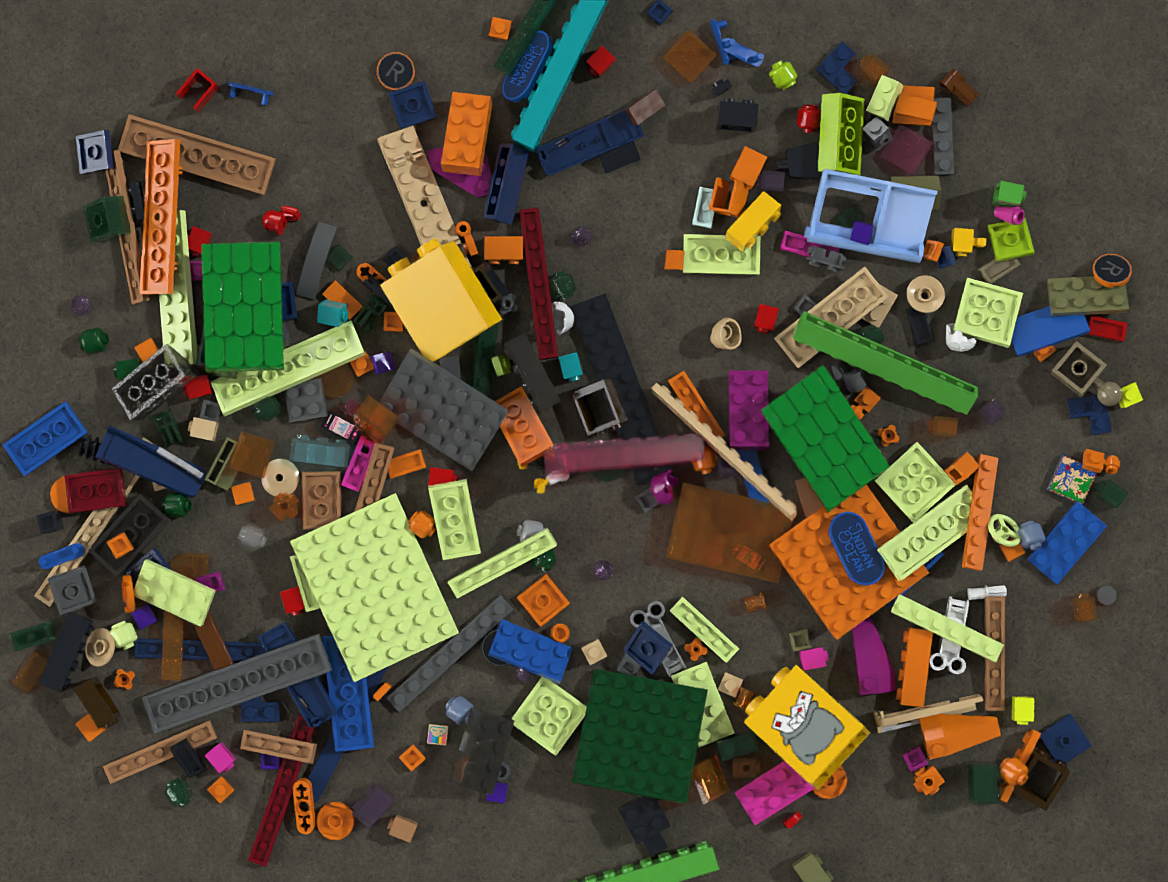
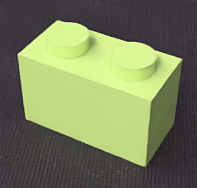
[866,75,904,121]

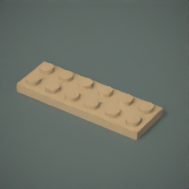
[774,267,889,368]

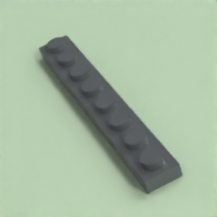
[387,595,513,712]

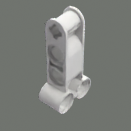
[929,596,969,674]

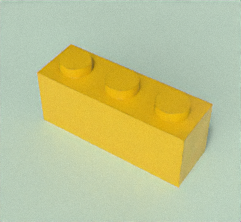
[725,191,781,252]

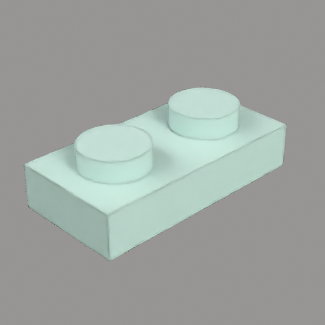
[692,187,714,229]

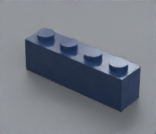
[483,143,529,225]

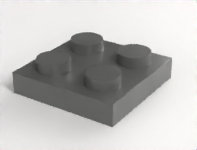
[284,378,328,423]
[48,566,97,615]

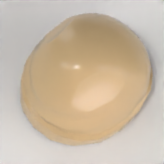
[710,317,741,350]

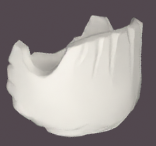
[552,302,574,335]
[946,323,976,352]

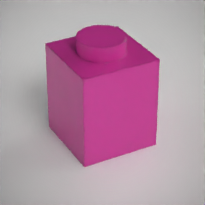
[799,646,829,671]
[205,742,236,773]

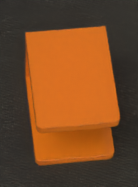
[730,146,767,189]
[709,177,749,218]

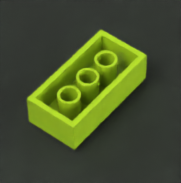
[818,93,865,175]

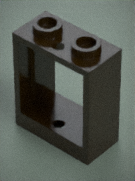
[572,378,628,437]
[74,677,121,729]
[1013,749,1070,811]

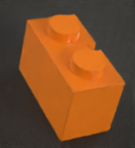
[484,236,523,265]

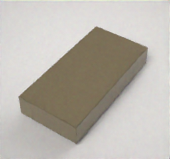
[978,258,1021,284]

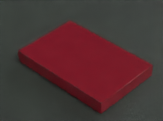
[64,468,127,514]

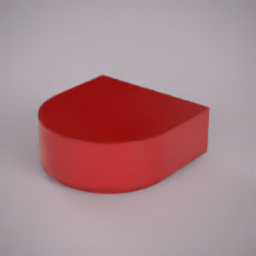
[782,810,802,829]

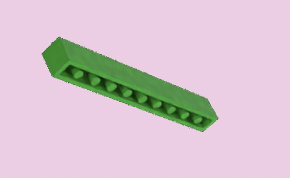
[793,311,978,415]

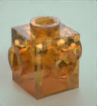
[268,492,300,522]

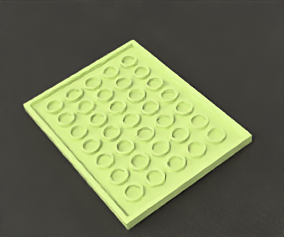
[290,493,459,682]

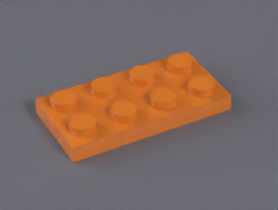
[495,386,555,467]

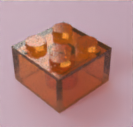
[352,395,399,444]

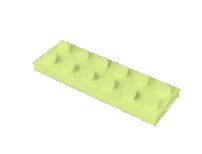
[877,485,972,581]

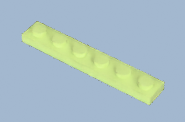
[448,528,557,598]
[890,594,1004,662]

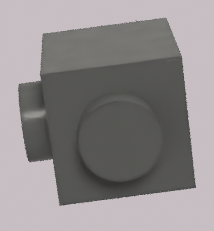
[862,117,893,151]

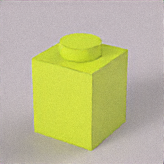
[1118,382,1143,408]
[1012,696,1034,725]

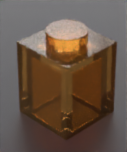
[859,53,890,86]
[928,416,958,438]
[1072,593,1096,621]

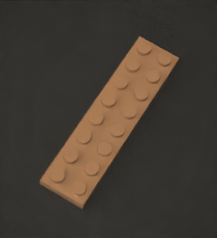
[118,114,276,196]

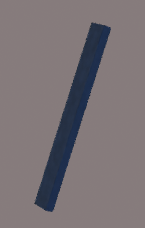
[134,638,266,661]
[302,667,388,802]

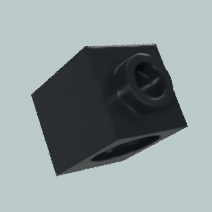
[36,510,64,534]

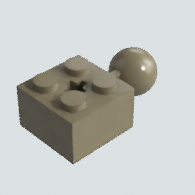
[1051,341,1122,406]

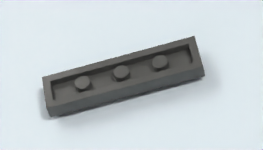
[932,98,954,175]

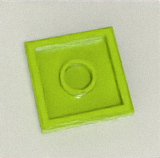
[987,217,1035,263]

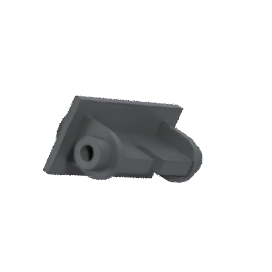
[804,246,846,272]

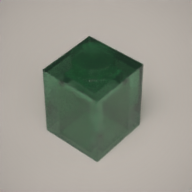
[1095,479,1129,508]

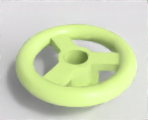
[988,514,1021,547]

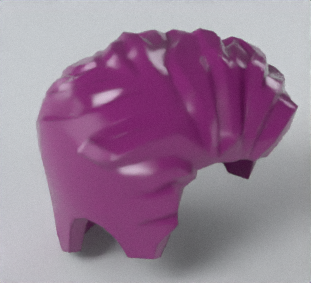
[650,470,678,505]

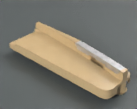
[873,694,983,733]

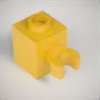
[951,228,986,257]

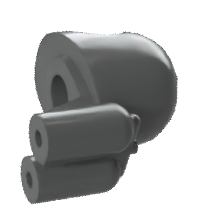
[832,361,867,393]

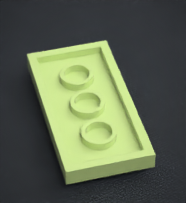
[683,234,761,275]
[428,479,481,560]
[134,559,216,627]
[671,662,735,747]

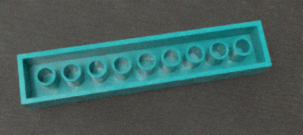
[511,0,609,154]

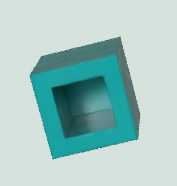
[317,300,349,327]
[559,352,583,382]

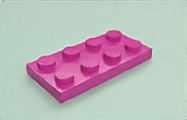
[734,760,815,825]

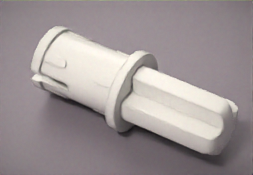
[967,585,1007,601]

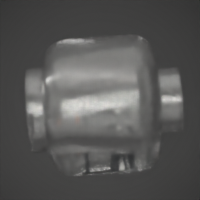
[237,524,267,551]

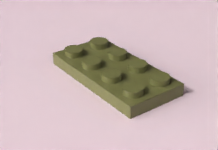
[1047,276,1129,317]

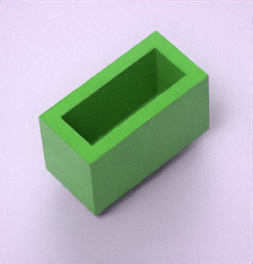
[992,181,1026,207]

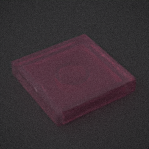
[880,124,933,176]

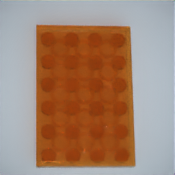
[666,483,793,583]

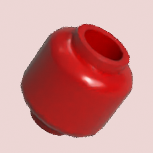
[797,104,821,133]

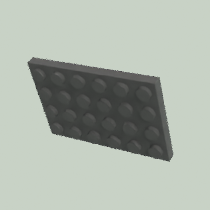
[375,348,509,471]

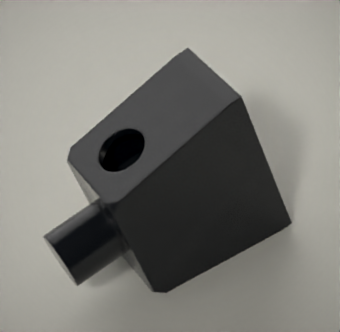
[775,141,821,180]

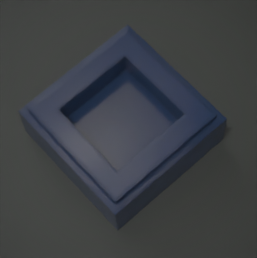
[646,0,673,26]
[937,245,956,269]

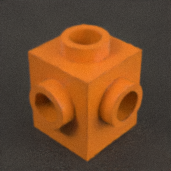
[913,764,945,795]

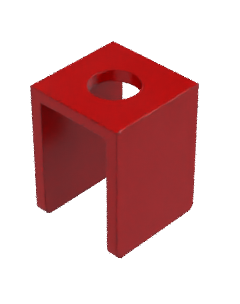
[176,68,220,113]

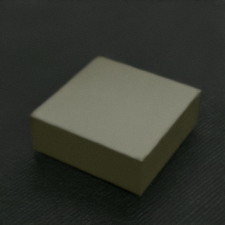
[788,629,812,652]

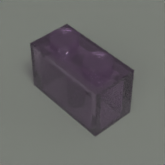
[352,783,396,829]

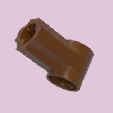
[939,69,979,107]

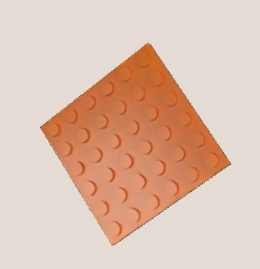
[769,485,929,640]

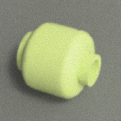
[110,621,138,650]

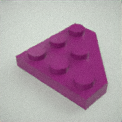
[427,147,492,198]

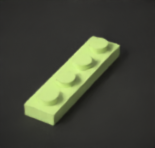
[669,597,739,663]

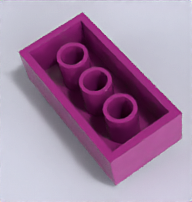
[728,370,769,451]

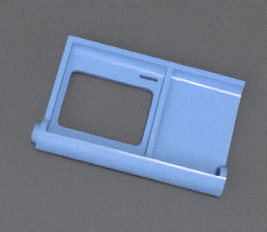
[804,169,938,263]

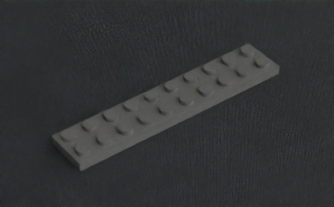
[142,634,332,733]

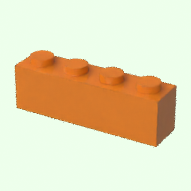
[896,627,933,707]

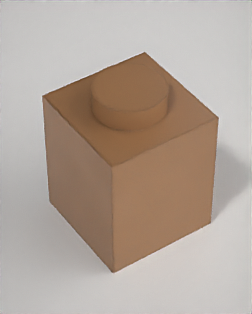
[387,814,418,843]

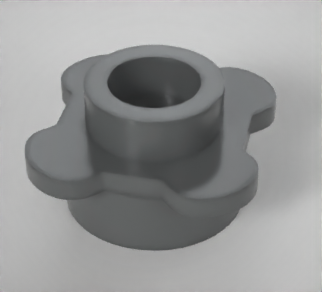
[498,294,518,314]

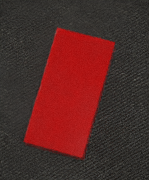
[1087,315,1128,342]

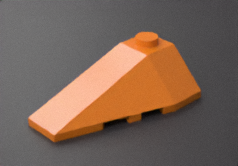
[918,713,1001,760]

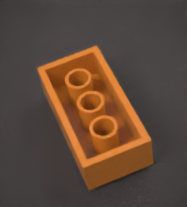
[441,92,492,176]

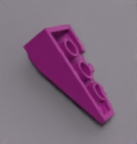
[852,616,896,695]

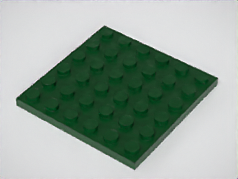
[572,669,708,804]

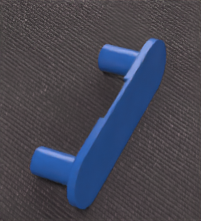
[711,19,736,65]
[720,38,764,67]
[227,82,274,105]
[38,543,85,569]

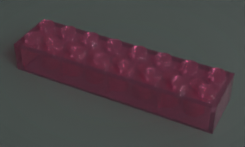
[544,433,705,475]

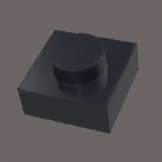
[711,79,732,98]

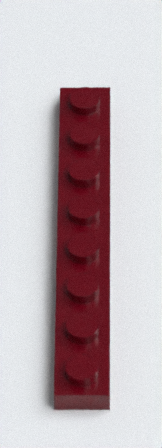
[520,207,559,360]
[248,714,315,867]

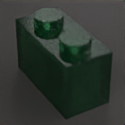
[10,621,57,652]
[716,730,759,761]

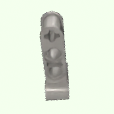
[630,601,686,677]

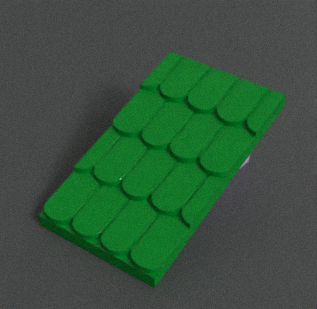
[202,242,284,372]
[761,365,890,513]

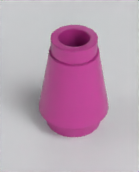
[994,206,1024,226]

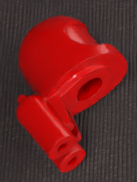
[262,205,301,236]

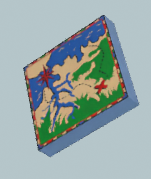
[1047,455,1097,505]

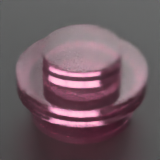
[344,398,361,416]

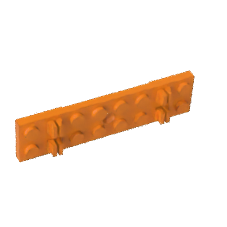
[139,139,182,295]

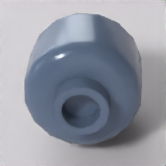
[1017,521,1045,551]
[445,696,474,725]

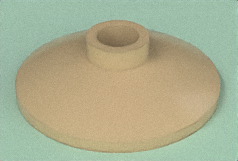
[906,276,945,313]
[261,459,300,497]
[85,628,115,667]

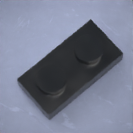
[128,181,145,221]

